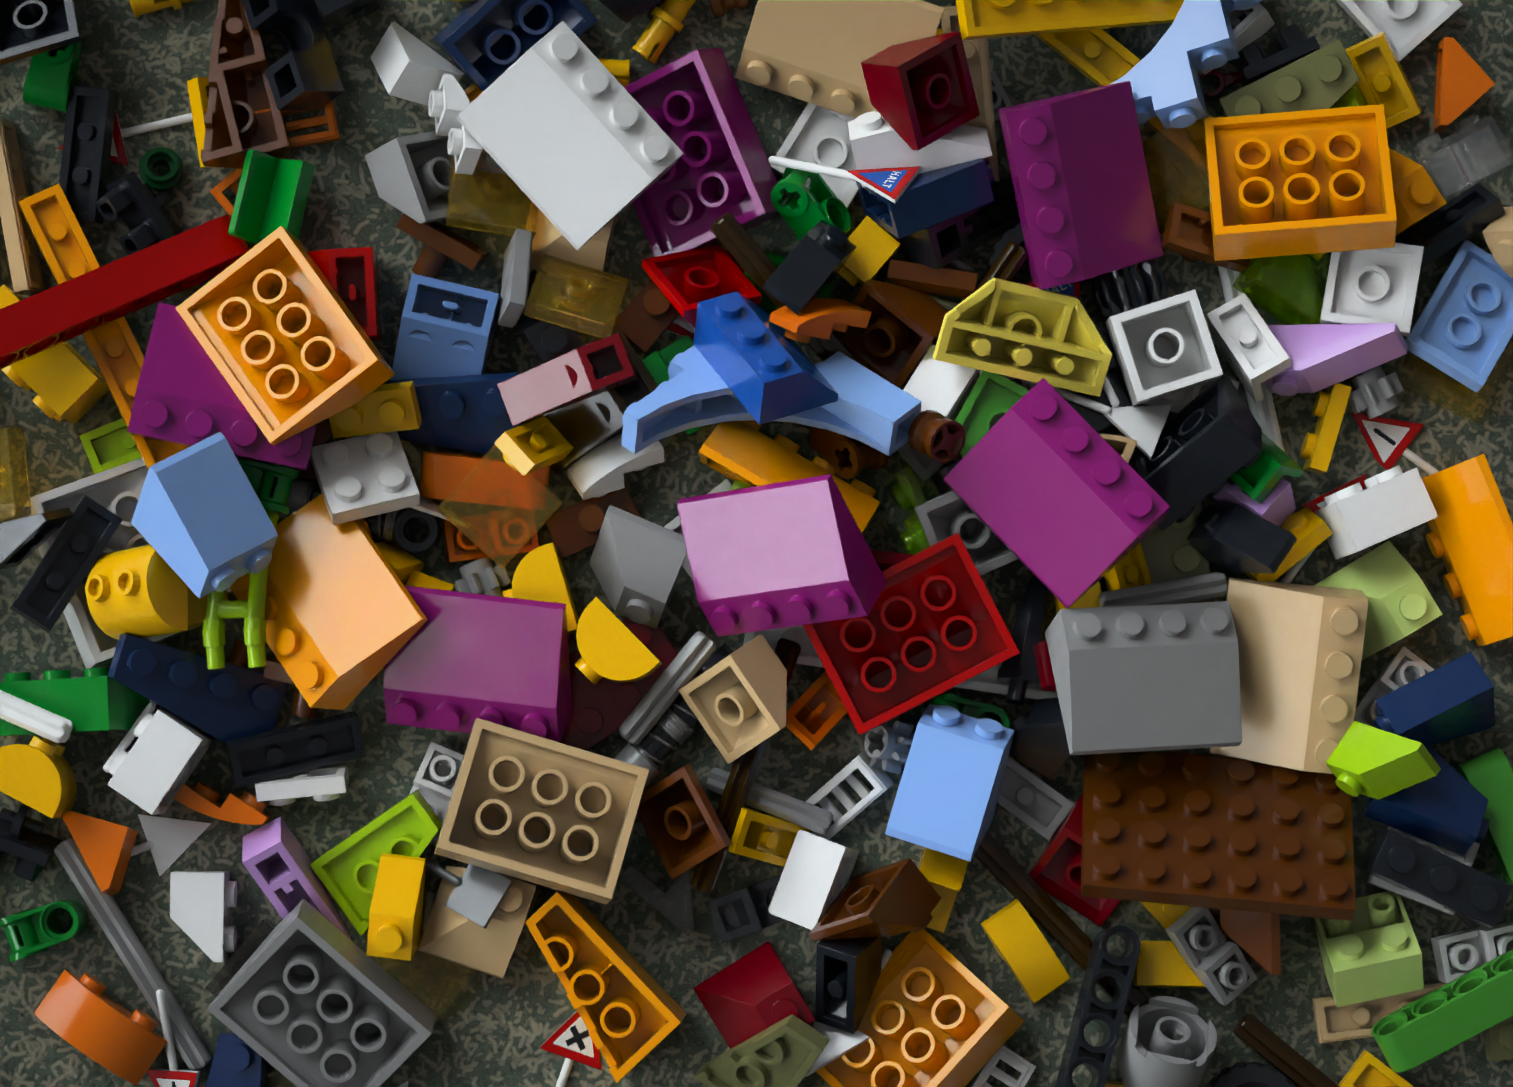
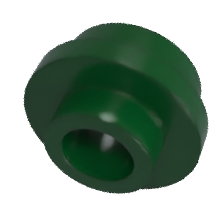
[139,147,183,191]

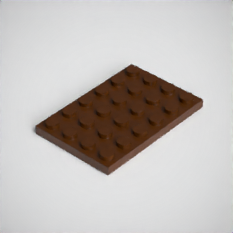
[1081,751,1356,921]

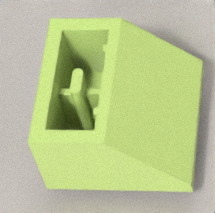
[1313,891,1424,1008]

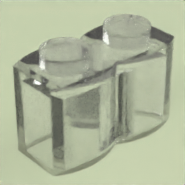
[1410,113,1513,200]

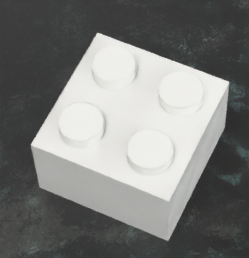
[1105,289,1223,406]
[1315,465,1438,560]
[107,709,214,815]

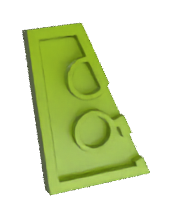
[310,789,443,937]

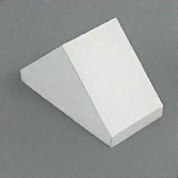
[370,21,465,106]

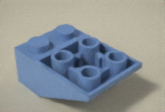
[390,273,500,380]

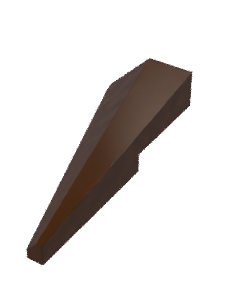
[201,0,295,169]

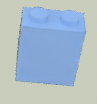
[131,432,278,599]
[885,704,1015,862]

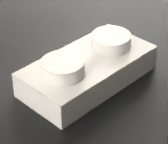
[255,764,349,806]

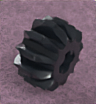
[1091,260,1168,318]

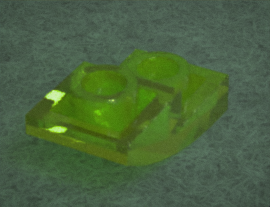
[890,465,930,555]

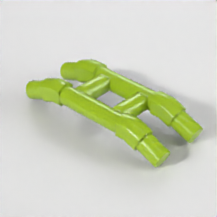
[202,510,279,669]

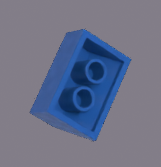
[693,291,838,425]

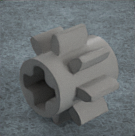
[1348,366,1405,420]
[454,557,511,597]
[864,718,914,774]

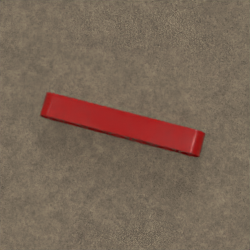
[0,215,250,369]

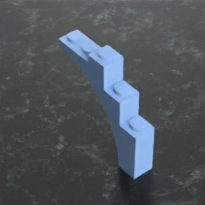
[1111,0,1264,130]
[621,345,922,456]

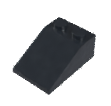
[0,0,84,65]

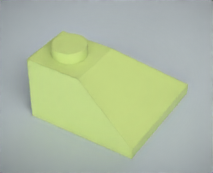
[1313,540,1443,660]

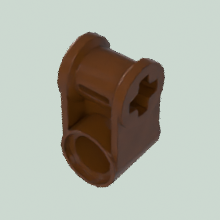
[807,426,889,479]

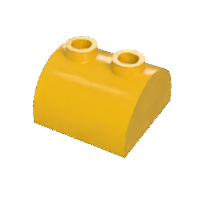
[502,542,579,635]
[85,545,188,640]
[574,597,662,684]
[0,735,77,818]

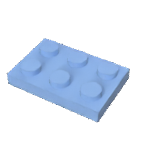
[1405,239,1513,393]

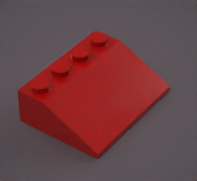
[803,533,1020,735]

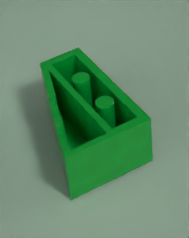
[0,667,149,736]

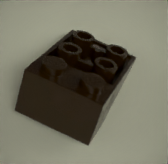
[525,324,658,474]

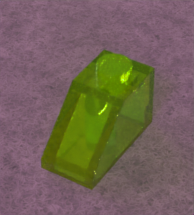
[1233,254,1323,325]

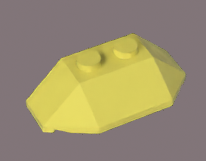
[933,277,1112,397]

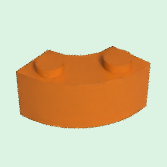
[34,969,167,1086]

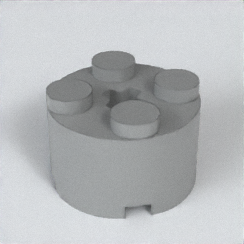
[1116,996,1217,1087]

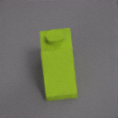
[1326,721,1441,800]

